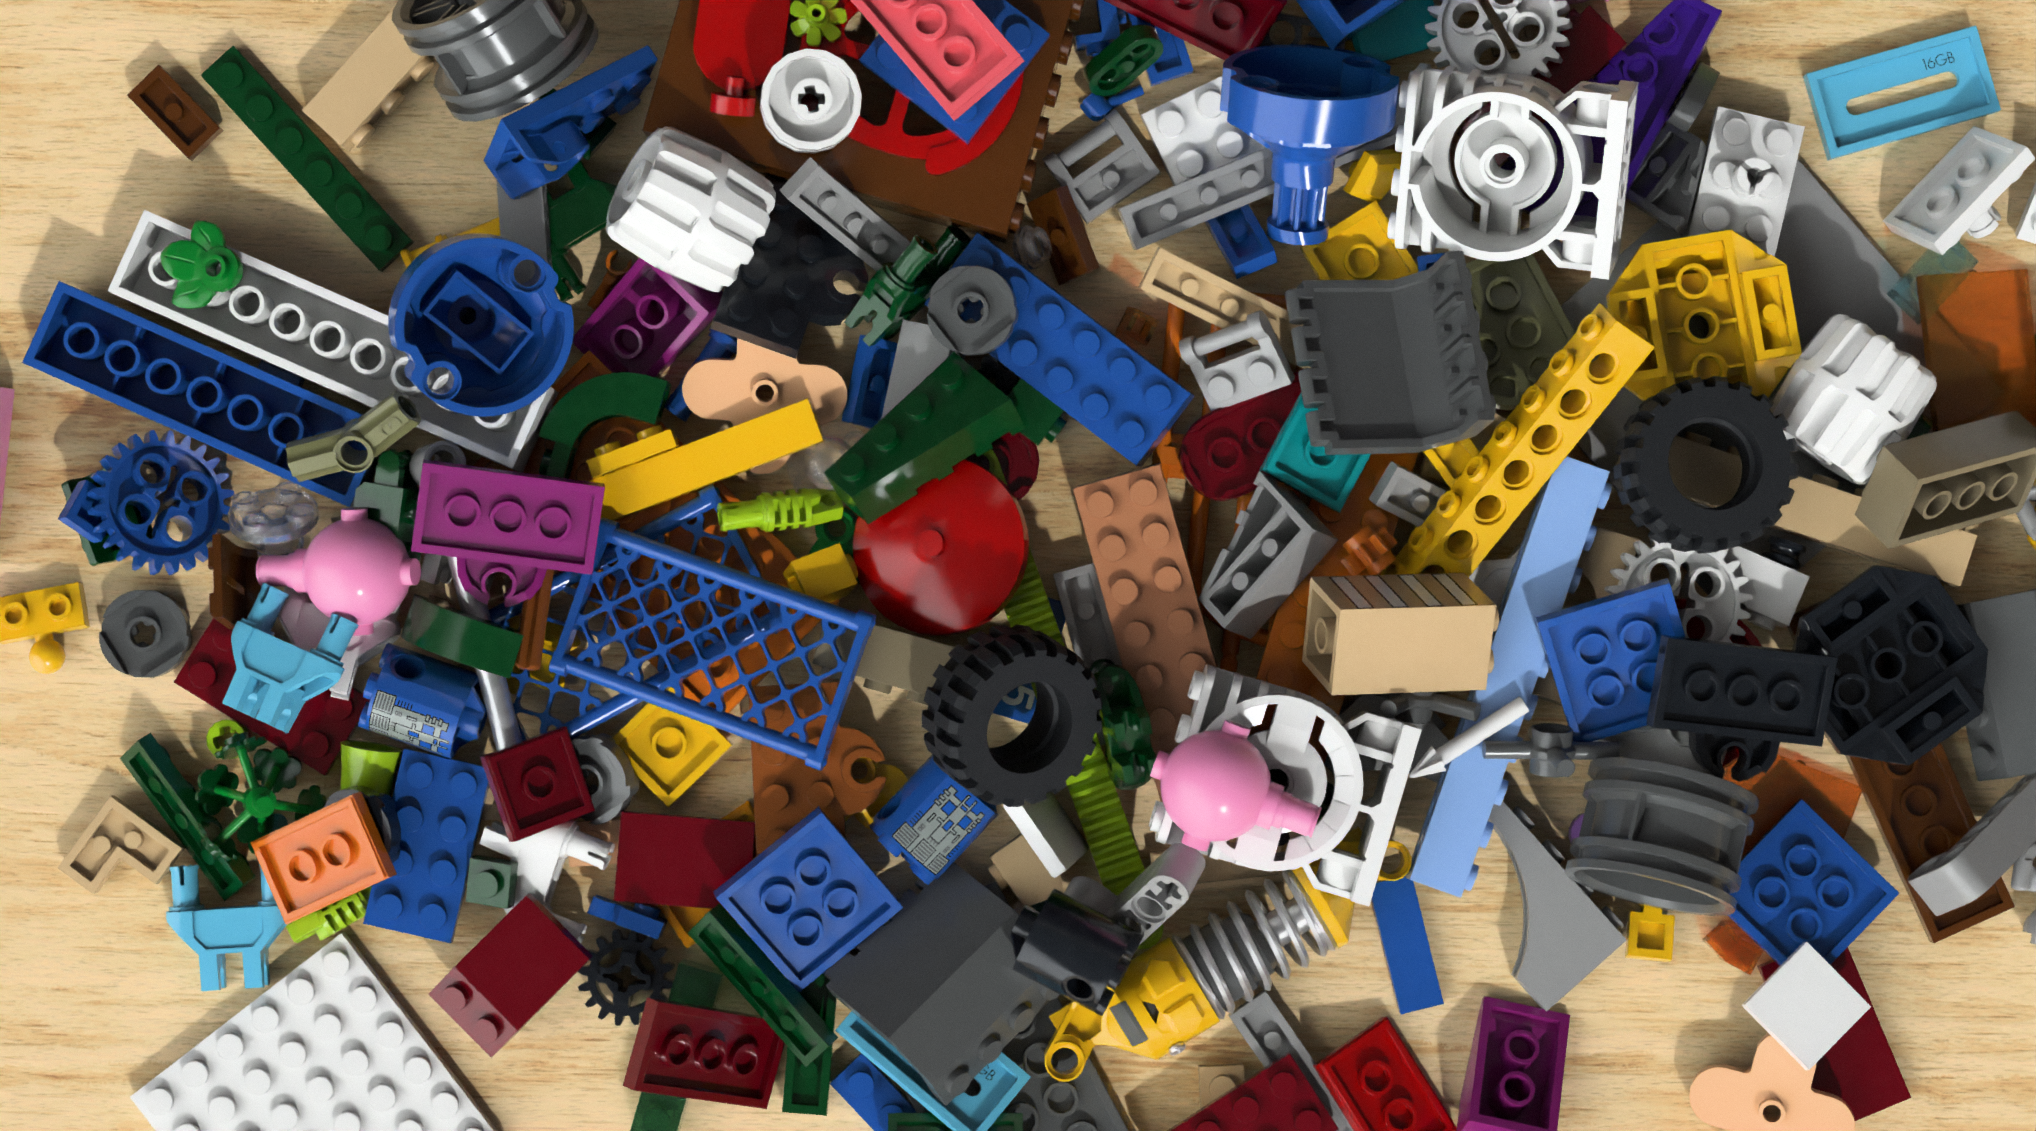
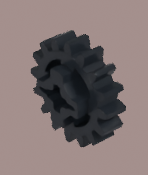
[578,929,675,1026]

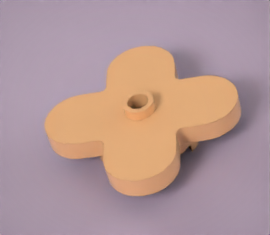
[682,338,847,474]
[1689,1033,1855,1131]

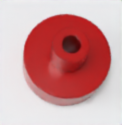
[709,76,756,117]

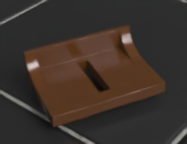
[208,533,263,631]

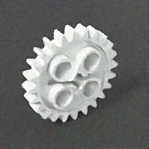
[1425,0,1572,78]
[1604,538,1752,643]

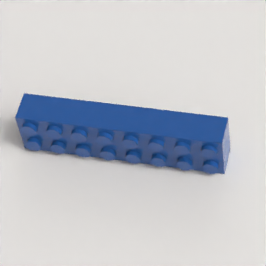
[22,281,385,508]

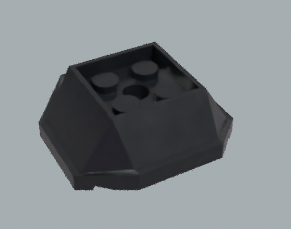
[1792,565,1988,765]

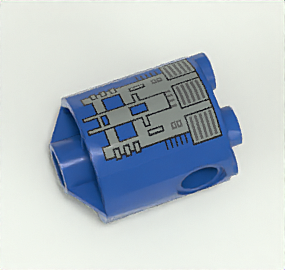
[358,642,488,759]
[869,754,998,885]

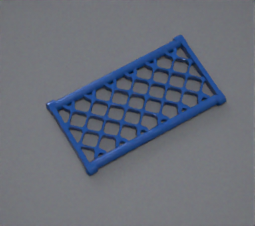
[489,484,786,741]
[549,517,876,771]

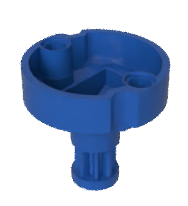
[1220,45,1400,245]
[388,233,574,417]

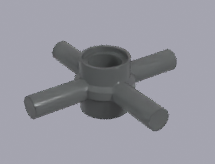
[1372,691,1481,724]
[1482,723,1620,778]

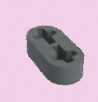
[1666,61,1720,133]

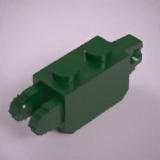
[353,449,421,561]

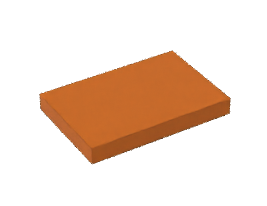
[250,791,397,924]

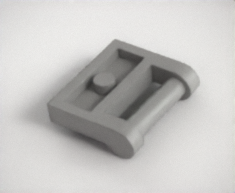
[1042,109,1160,225]
[1179,310,1295,412]

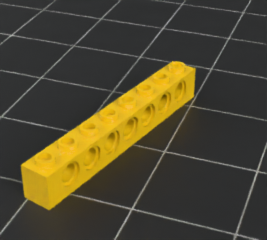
[1381,303,1655,578]

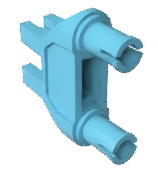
[222,583,359,733]
[166,864,287,991]

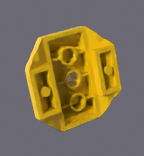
[1606,229,1802,402]

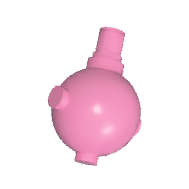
[256,507,421,636]
[1150,720,1322,852]

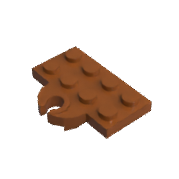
[748,682,887,856]

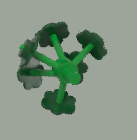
[195,732,327,861]

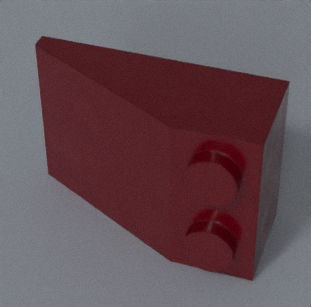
[428,893,593,1058]

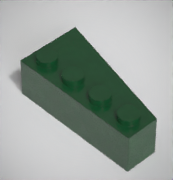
[824,352,1026,524]

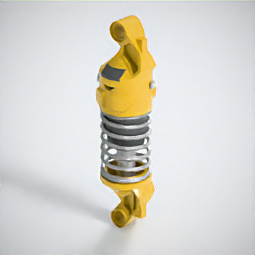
[1044,826,1412,1082]

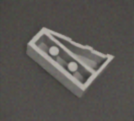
[1198,471,1338,639]

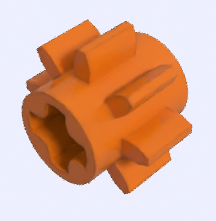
[1341,524,1398,576]

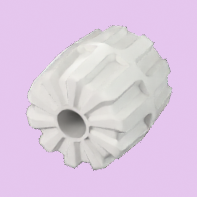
[606,126,776,292]
[1769,314,1937,485]

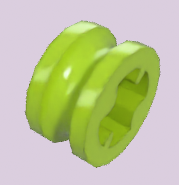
[206,719,249,759]

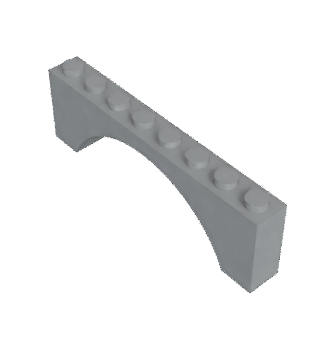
[1324,694,1626,1011]

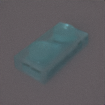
[1887,241,1979,325]

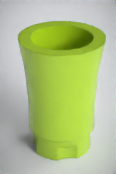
[340,740,403,796]

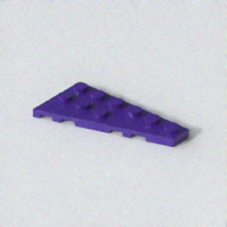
[1500,0,1722,217]

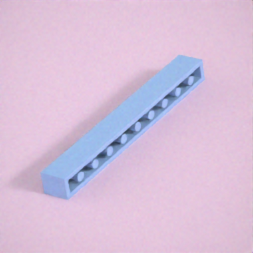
[1405,456,1612,898]

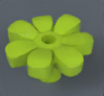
[790,0,847,47]

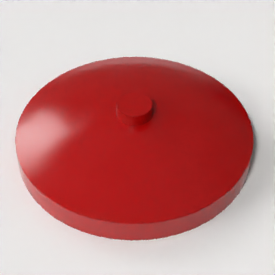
[853,460,1029,636]

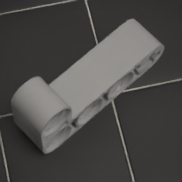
[497,181,553,283]
[1907,773,2036,916]
[1064,843,1206,958]

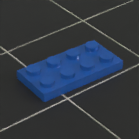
[363,748,489,943]

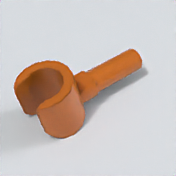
[587,250,632,310]

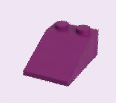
[572,257,723,378]
[1456,996,1570,1131]

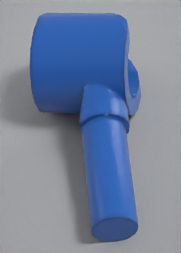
[1080,85,1144,122]

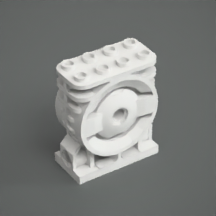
[1387,63,1639,280]
[1149,664,1422,906]

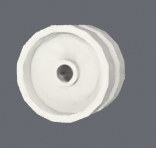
[760,48,862,154]

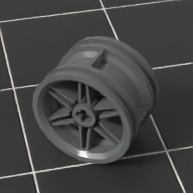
[392,0,598,122]
[1565,757,1759,916]

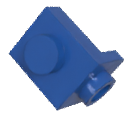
[1075,0,1127,56]

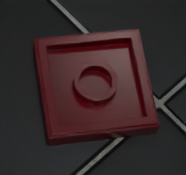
[480,726,595,842]

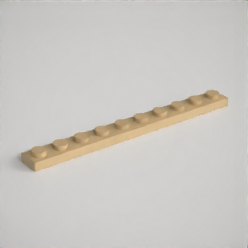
[1138,247,1535,468]

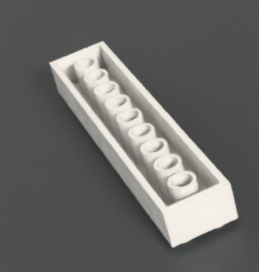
[108,210,559,473]

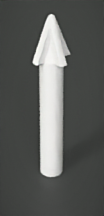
[1409,697,1529,778]

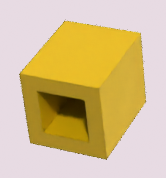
[783,543,858,603]

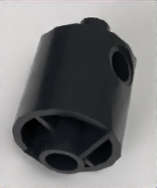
[1009,889,1144,1016]

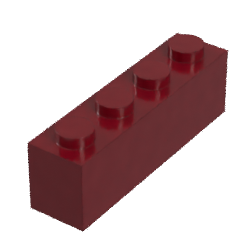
[1457,5,1627,166]

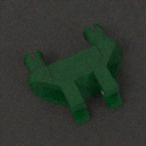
[547,160,617,302]
[844,225,971,347]
[1090,658,1157,790]

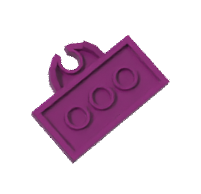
[411,459,605,607]

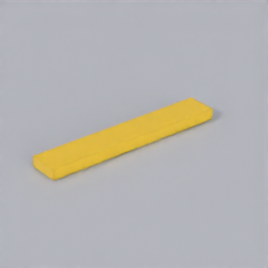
[589,398,825,521]

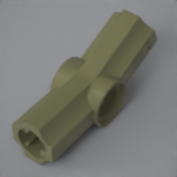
[285,390,421,482]

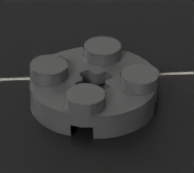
[927,265,1019,356]
[99,590,192,678]
[571,733,639,825]

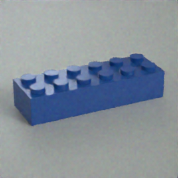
[924,232,1195,467]

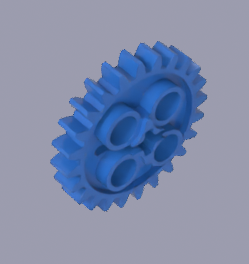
[87,430,235,575]

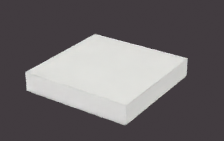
[1003,791,1090,878]
[1742,942,1871,1070]

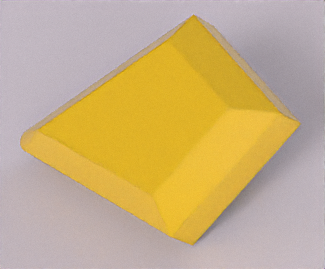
[1343,149,1402,203]

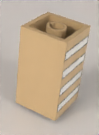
[1302,573,1499,695]

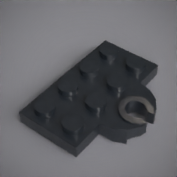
[710,173,868,359]
[1646,635,1838,782]

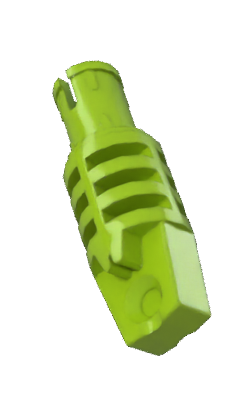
[717,488,844,532]
[286,886,372,943]

